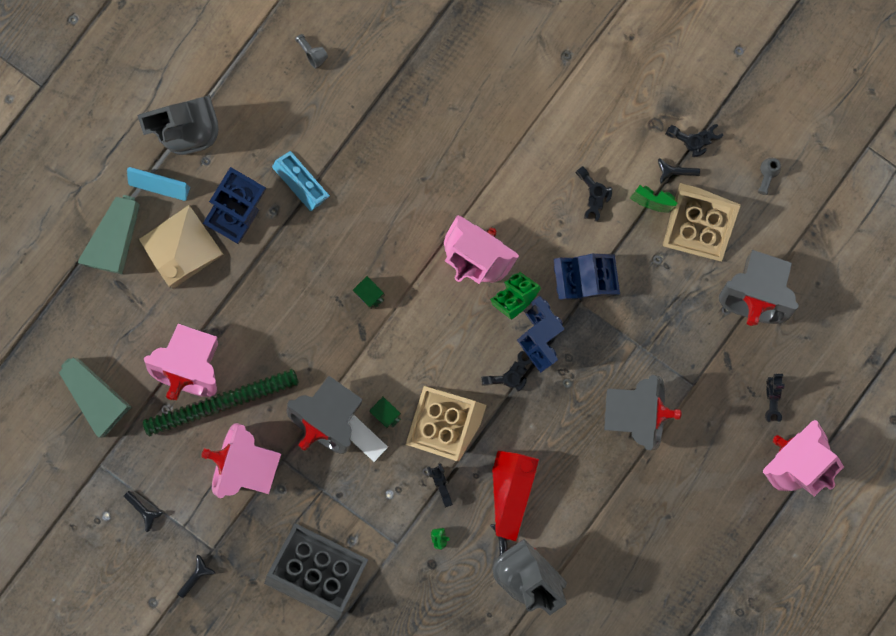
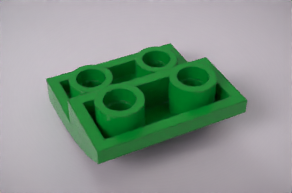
[630,185,678,213]
[490,272,541,320]

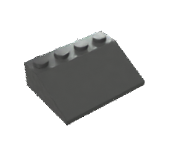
[264,523,368,621]

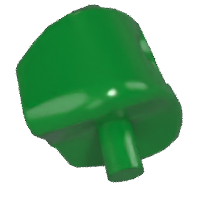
[431,528,450,550]

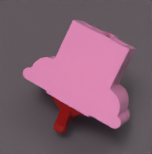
[444,215,519,284]
[144,324,218,400]
[763,420,844,497]
[201,423,281,498]

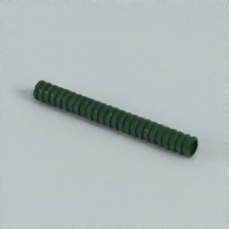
[143,369,299,437]

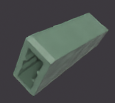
[78,195,140,274]
[59,357,132,438]

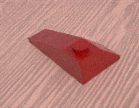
[492,450,539,541]

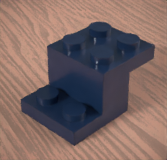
[203,167,267,245]
[554,253,620,300]
[517,296,564,373]

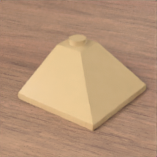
[663,183,740,262]
[139,205,224,289]
[406,386,486,462]

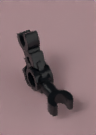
[665,124,723,157]
[575,166,612,222]
[481,351,532,392]
[765,374,785,422]
[427,463,453,508]

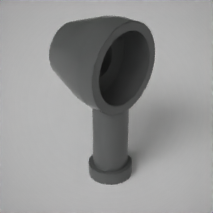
[295,34,328,69]
[758,157,781,195]

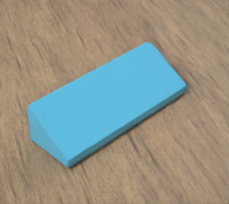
[272,151,330,211]
[127,167,190,201]

